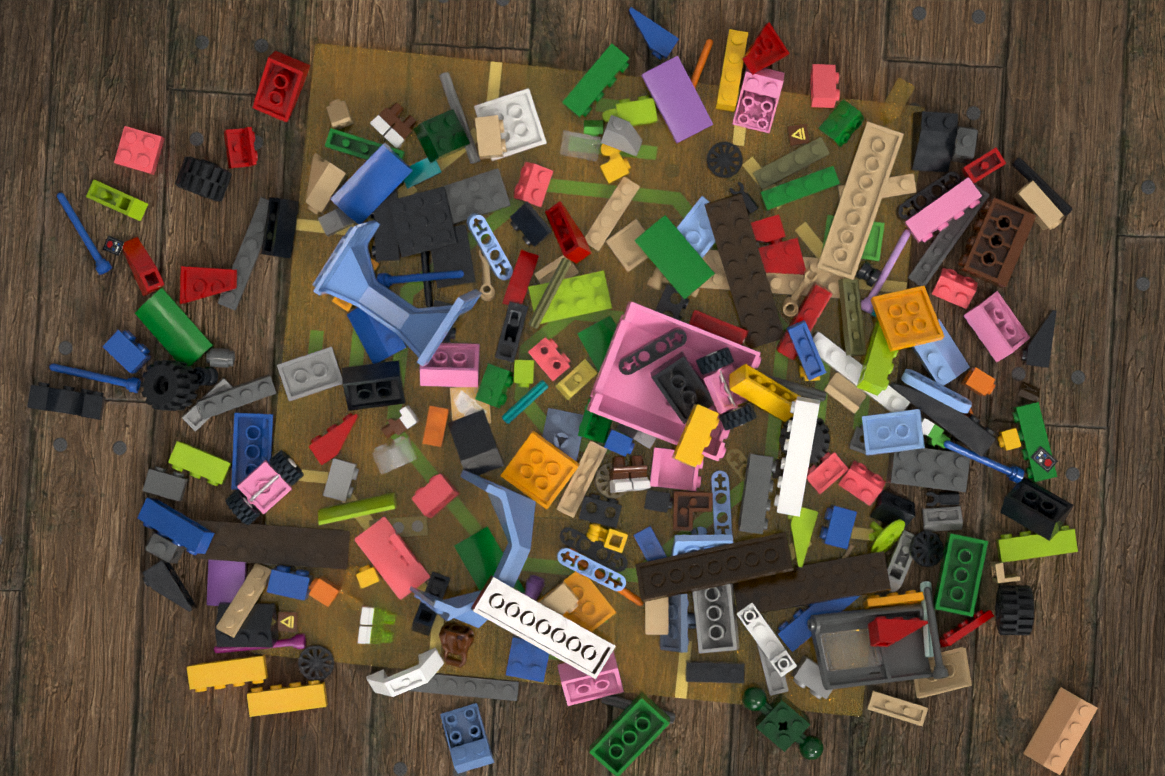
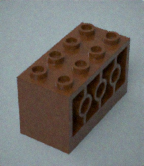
[958,197,1037,288]

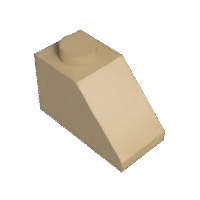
[326,99,354,130]

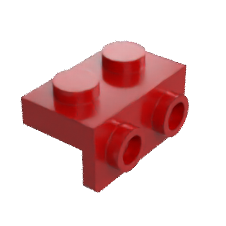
[224,127,258,169]

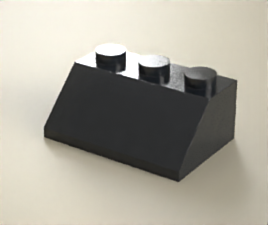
[342,360,405,411]
[1000,477,1073,541]
[215,602,279,648]

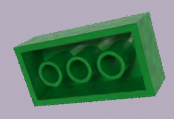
[933,533,988,617]
[589,692,670,776]

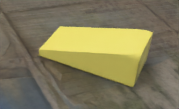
[556,359,598,400]

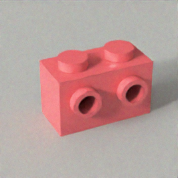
[810,64,840,108]
[528,337,571,381]
[411,474,459,519]

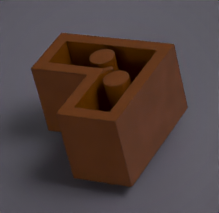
[672,491,713,531]

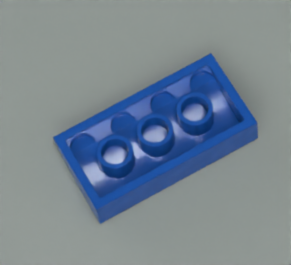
[330,143,413,224]
[231,413,273,490]

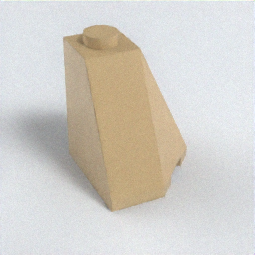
[306,153,349,214]

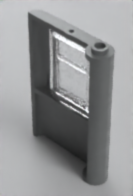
[807,603,933,690]

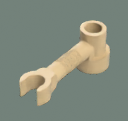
[479,249,495,301]
[647,268,699,297]
[783,268,817,317]

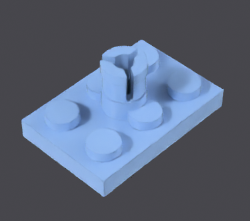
[677,196,715,258]
[862,409,925,456]
[671,527,733,556]

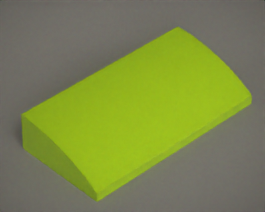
[318,492,397,525]

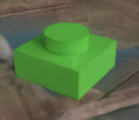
[584,120,603,136]

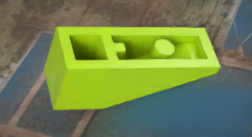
[86,179,148,221]
[787,507,818,567]

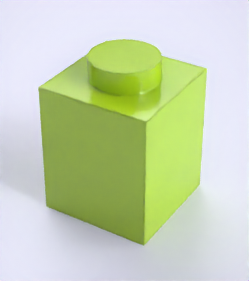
[514,360,534,387]

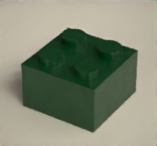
[413,109,470,164]

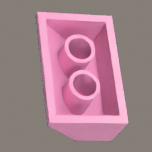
[964,291,1030,362]
[420,343,480,387]
[558,651,624,706]

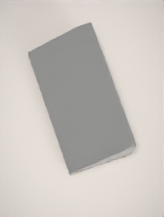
[922,506,963,532]

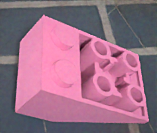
[732,67,785,133]

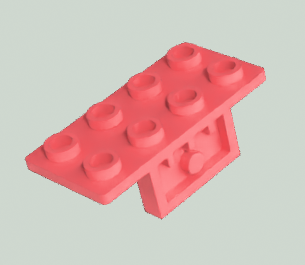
[355,517,430,600]

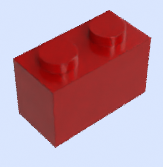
[961,147,1006,184]

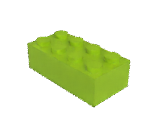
[528,270,612,324]

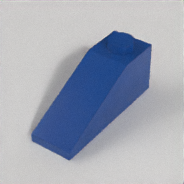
[629,7,679,60]

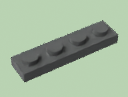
[197,374,276,419]

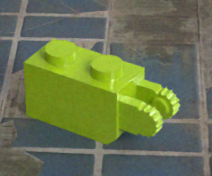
[602,95,658,126]

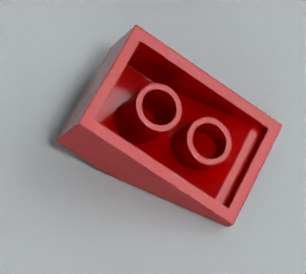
[252,51,310,122]

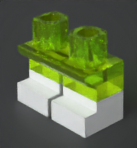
[358,606,396,645]

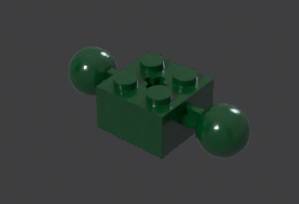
[742,686,824,760]

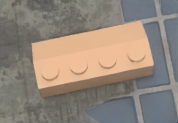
[1023,687,1098,775]

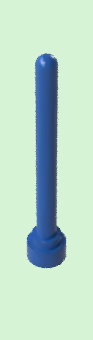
[57,192,112,275]
[377,270,464,288]
[49,364,141,393]
[943,440,1024,483]

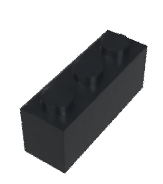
[261,197,299,259]
[685,660,745,683]

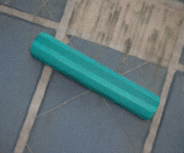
[502,380,549,424]

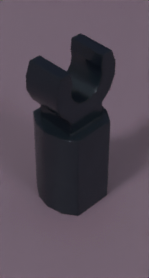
[729,182,759,215]
[926,492,960,506]

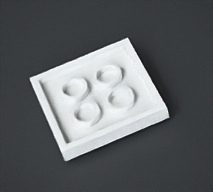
[474,88,547,161]

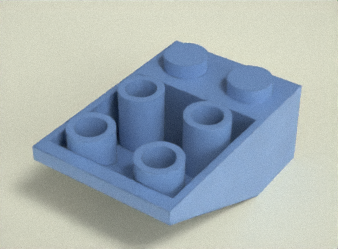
[440,703,494,774]

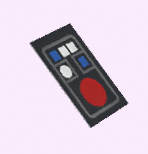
[103,236,124,256]
[1031,446,1058,472]

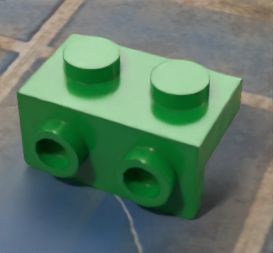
[818,99,865,147]
[475,363,514,408]
[578,399,612,443]

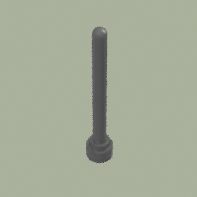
[924,587,949,679]

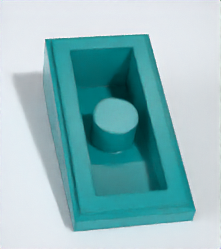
[403,158,442,189]

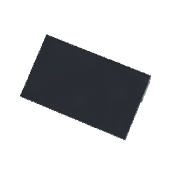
[870,490,915,529]

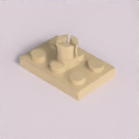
[914,647,972,698]

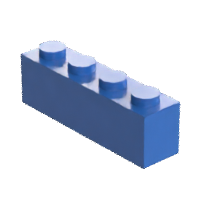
[137,498,215,555]

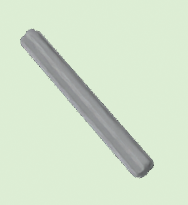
[439,72,480,164]

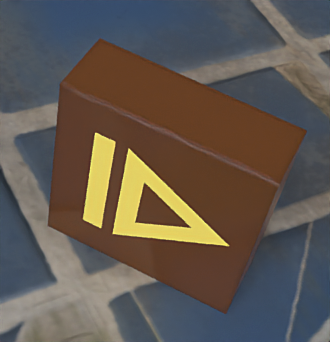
[787,124,810,146]
[278,611,298,632]

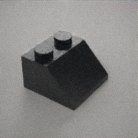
[510,201,552,248]

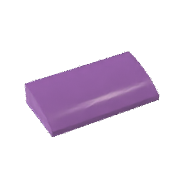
[641,56,713,144]
[207,560,247,606]

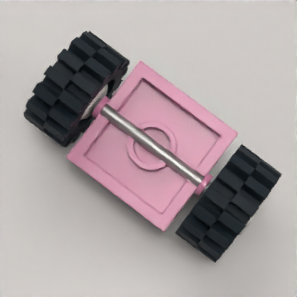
[696,347,757,431]
[225,450,304,525]

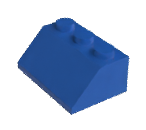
[347,308,408,364]

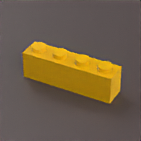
[716,29,748,112]
[729,364,801,422]
[187,654,268,692]
[247,680,328,717]

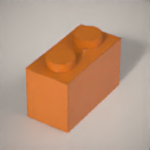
[961,367,996,396]
[422,406,449,447]
[308,576,342,607]

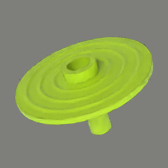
[869,519,905,553]

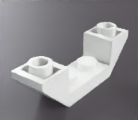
[736,603,797,677]
[366,648,444,697]

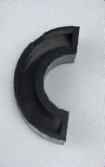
[27,382,106,420]

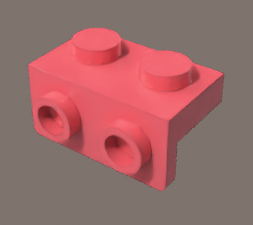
[514,162,553,207]
[932,268,978,309]
[806,451,849,494]
[838,461,886,506]

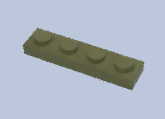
[753,137,830,190]
[838,279,866,356]

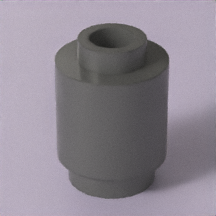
[206,348,235,368]

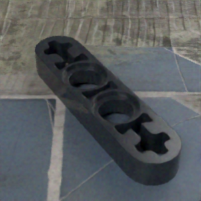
[896,172,961,220]
[618,328,687,375]
[560,527,628,572]

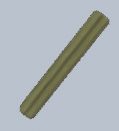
[529,258,571,329]

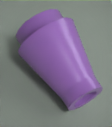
[525,575,545,600]

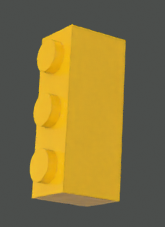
[672,404,719,467]

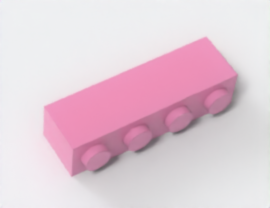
[905,177,982,243]

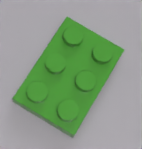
[822,215,885,262]

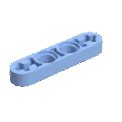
[467,213,513,280]
[901,369,972,413]
[711,471,732,535]
[557,547,626,591]

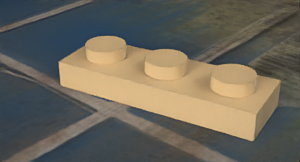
[867,690,928,726]

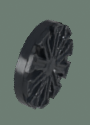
[707,142,743,178]
[910,531,944,567]
[298,644,335,681]

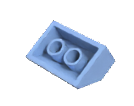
[912,319,970,386]

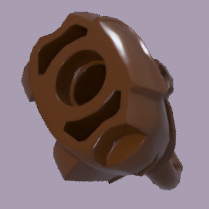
[439,622,474,668]

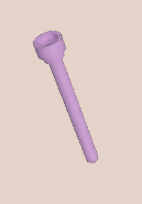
[861,229,911,314]

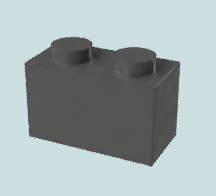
[143,466,188,502]

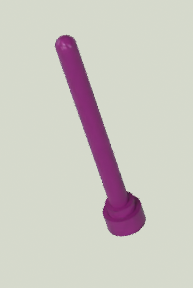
[214,633,306,653]

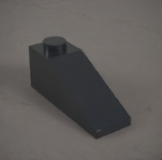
[495,301,528,363]
[1021,310,1057,368]
[411,572,450,636]

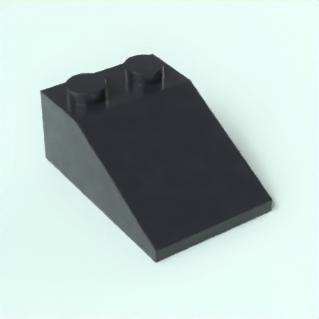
[911,111,958,173]
[448,409,504,476]
[142,560,197,612]

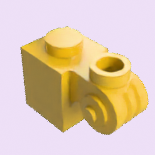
[600,144,631,184]
[586,523,628,553]

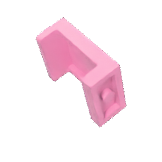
[650,447,704,492]

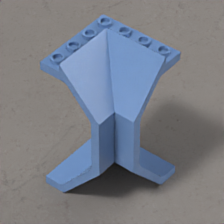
[312,220,482,366]
[410,470,536,628]

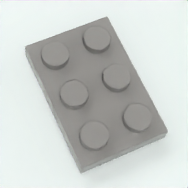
[277,347,343,402]

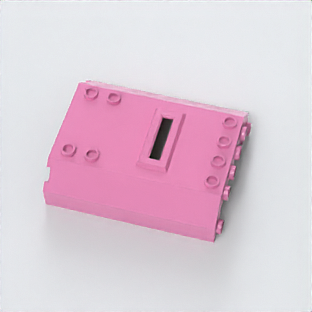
[587,302,761,461]

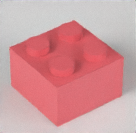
[114,126,165,175]

